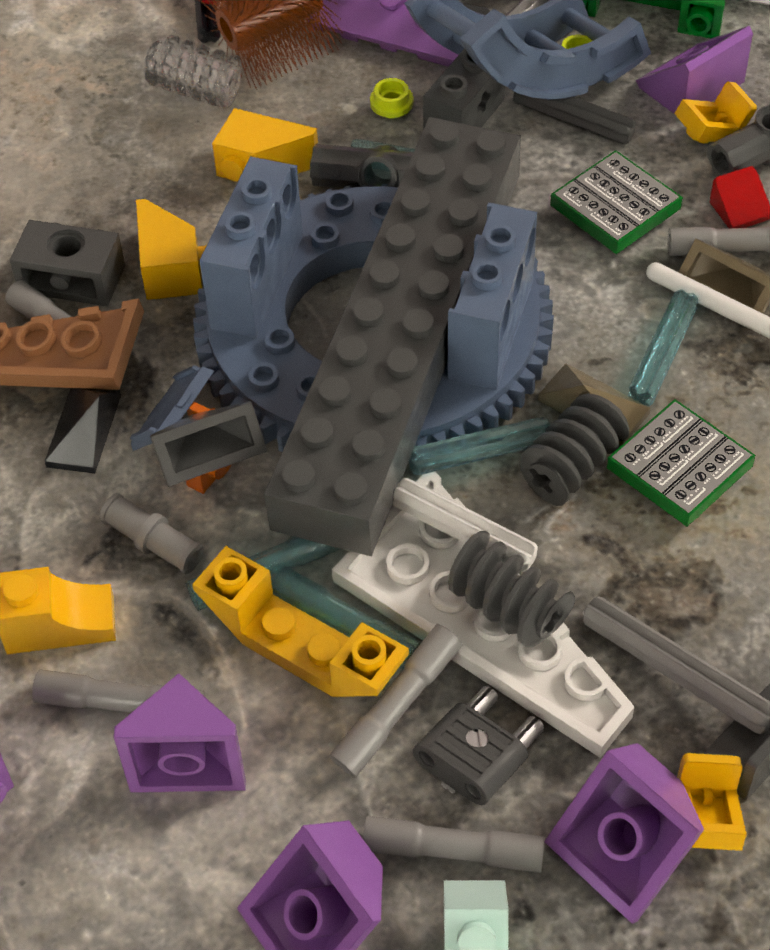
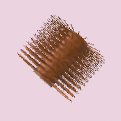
[200,0,343,89]

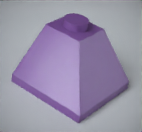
[544,743,704,924]
[237,820,383,950]

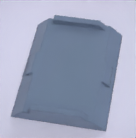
[130,365,214,451]

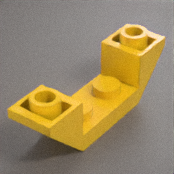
[192,546,409,697]

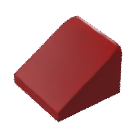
[709,166,770,228]

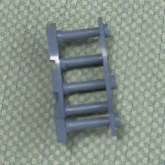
[404,0,651,99]

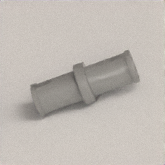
[99,493,204,574]

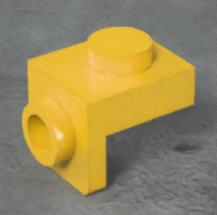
[674,82,757,144]
[677,753,747,851]

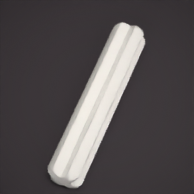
[392,478,538,572]

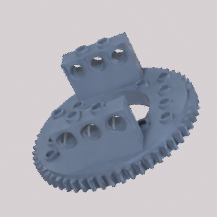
[193,156,554,464]

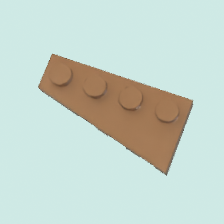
[0,299,144,390]

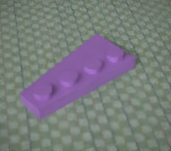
[307,0,458,67]

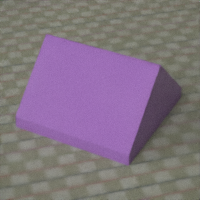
[636,26,753,114]
[114,673,246,793]

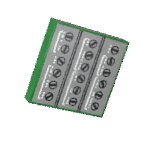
[550,150,683,255]
[607,399,756,527]

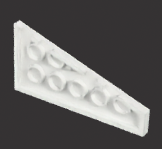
[332,466,635,758]

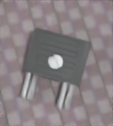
[413,686,544,805]

